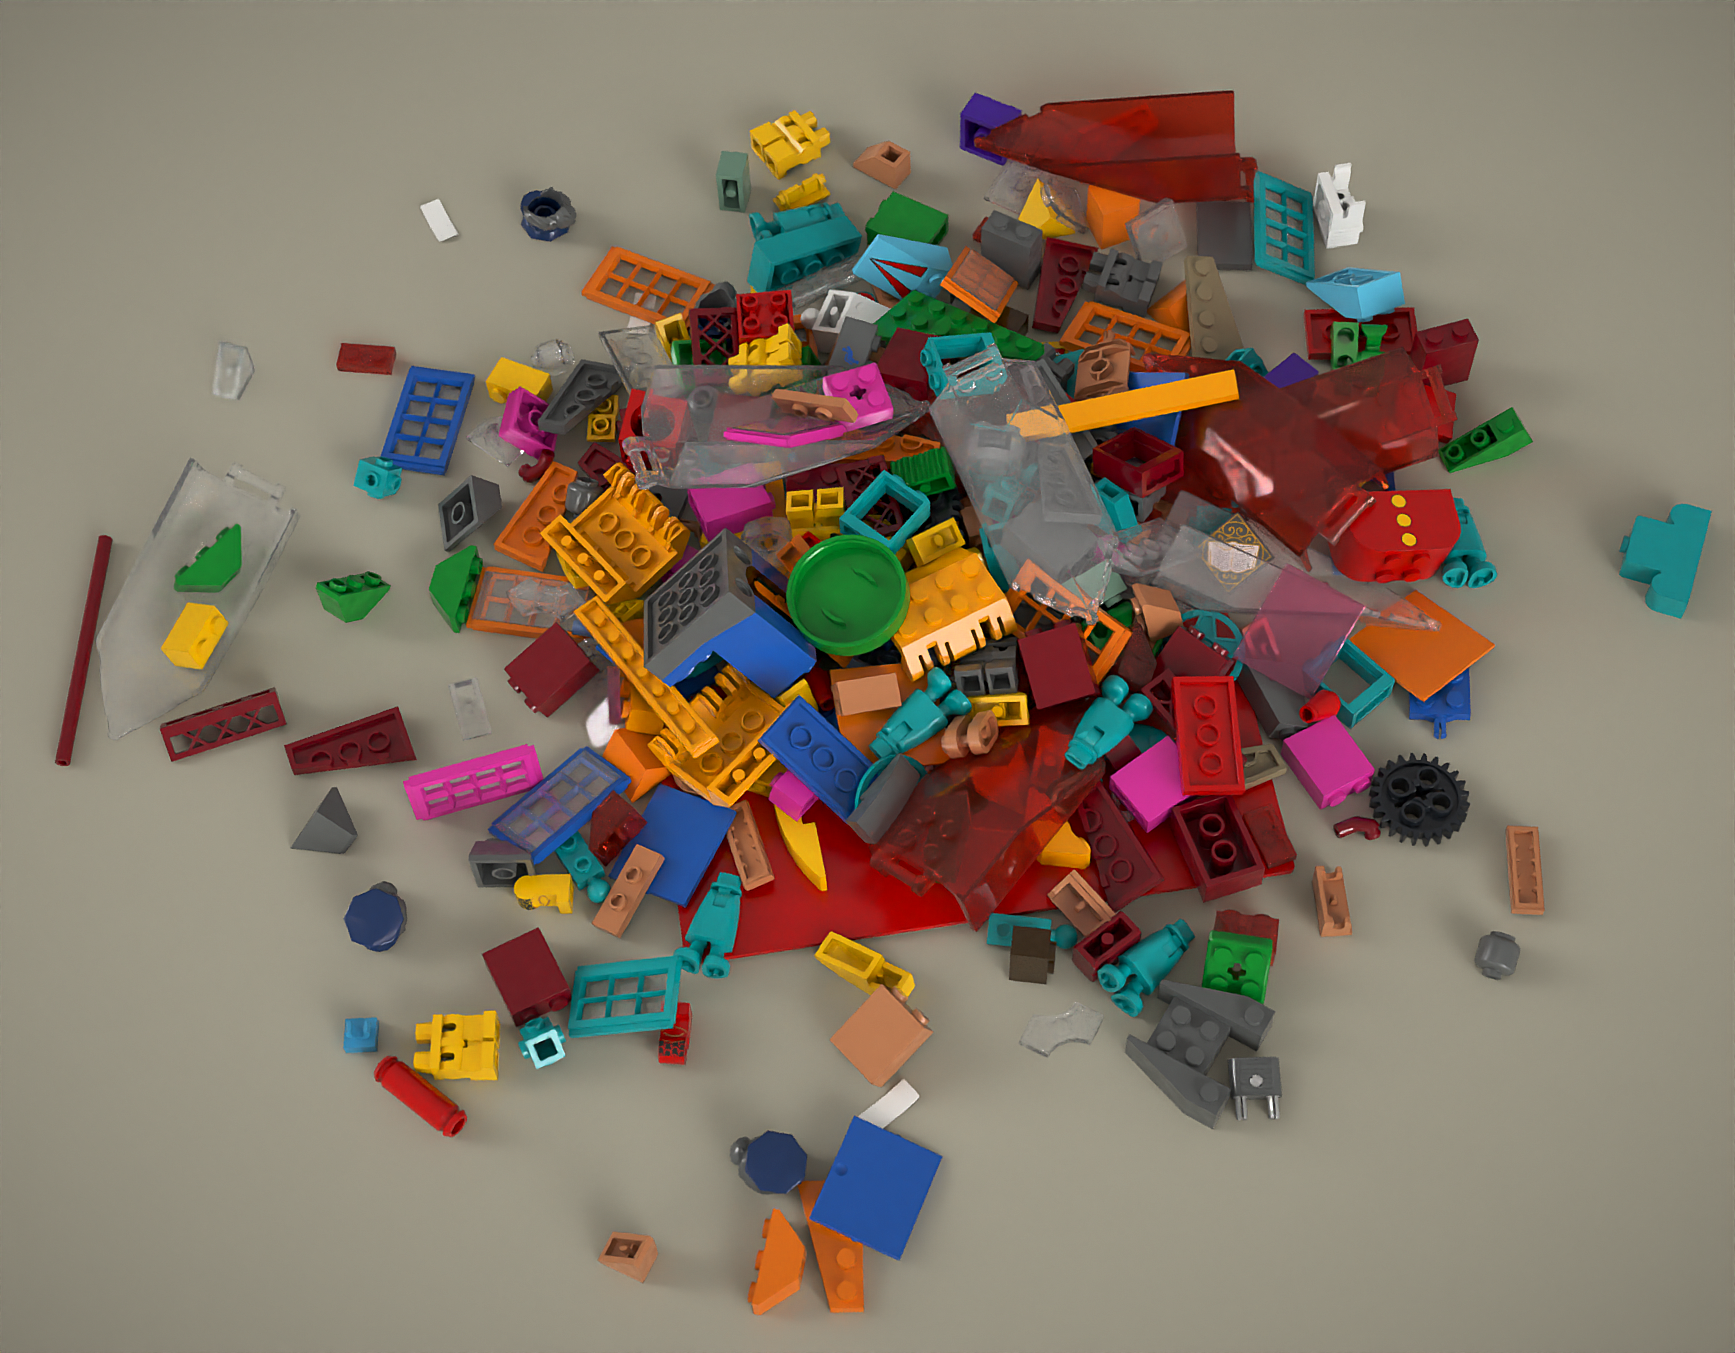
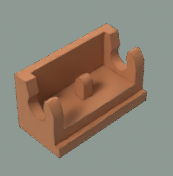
[831,673,902,716]
[1312,866,1352,937]
[1047,869,1115,937]

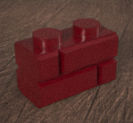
[1072,911,1142,983]

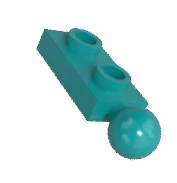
[553,831,611,904]
[987,913,1078,949]

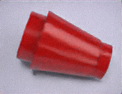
[802,667,835,711]
[1299,690,1341,723]

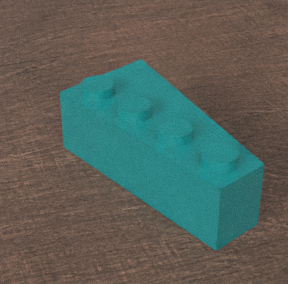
[747,215,862,293]

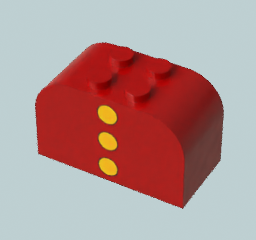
[1323,489,1461,583]

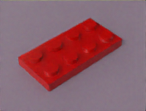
[1303,307,1417,360]
[1171,676,1245,796]

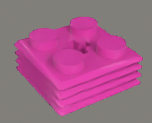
[822,363,894,432]
[499,386,558,460]

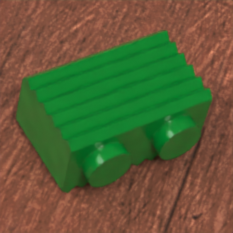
[890,447,956,496]

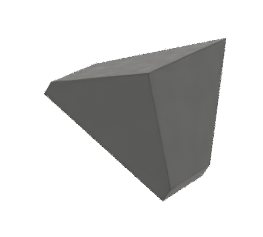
[290,787,358,854]

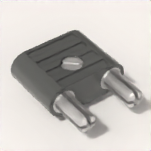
[1228,1057,1282,1121]

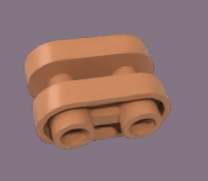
[941,710,998,759]

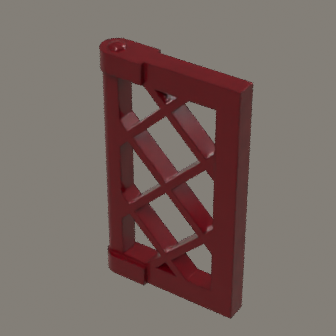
[689,307,740,385]
[835,455,905,537]

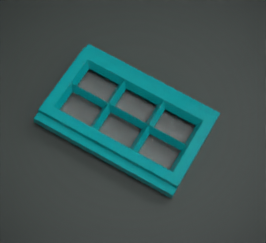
[568,955,682,1038]

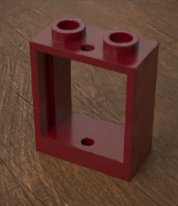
[1092,427,1184,498]

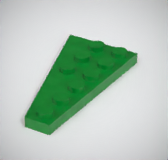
[873,290,1045,368]

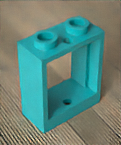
[920,332,1008,401]
[839,470,930,554]
[1301,635,1395,729]

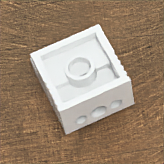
[1313,163,1366,249]

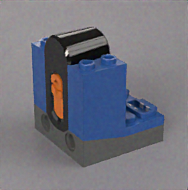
[644,528,826,698]

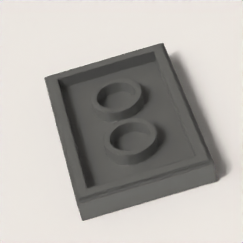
[1196,201,1252,270]

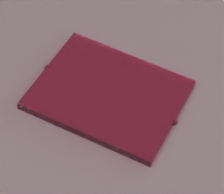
[1232,563,1366,699]

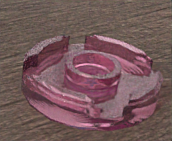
[607,666,621,726]

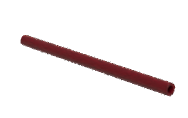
[55,535,113,766]

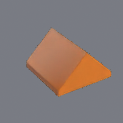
[1086,184,1140,250]
[1147,280,1190,333]
[602,728,672,803]

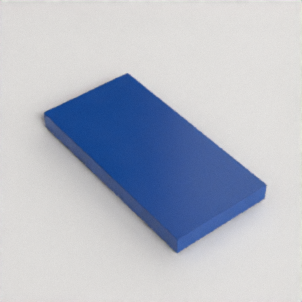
[757,695,878,824]

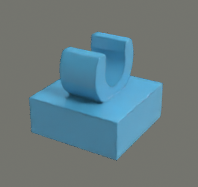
[343,1017,379,1053]

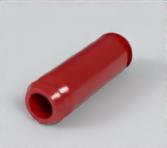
[374,1056,467,1137]

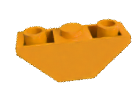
[1022,787,1091,869]

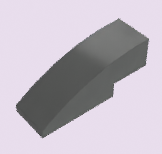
[846,753,920,844]

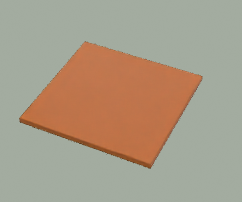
[1349,590,1495,702]
[829,661,950,766]

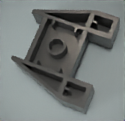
[1125,979,1276,1129]

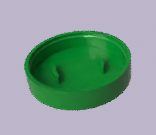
[786,535,910,656]

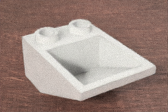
[801,289,890,353]

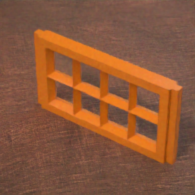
[1059,301,1191,373]
[1005,558,1133,687]

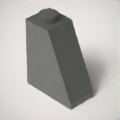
[1236,657,1308,741]

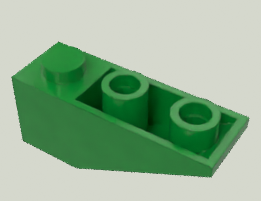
[1437,407,1533,473]

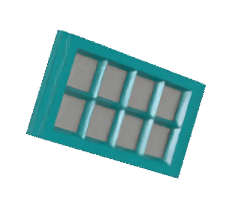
[1254,171,1315,285]

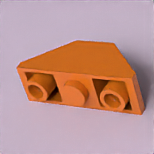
[748,1208,807,1315]

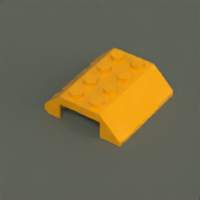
[540,462,690,605]
[891,547,1017,682]
[648,663,791,807]

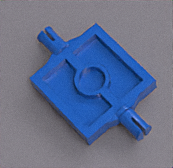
[1409,667,1471,739]

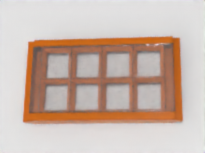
[581,246,715,331]
[940,246,1019,323]
[466,566,602,645]

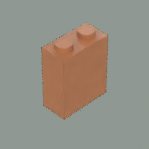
[829,984,933,1087]

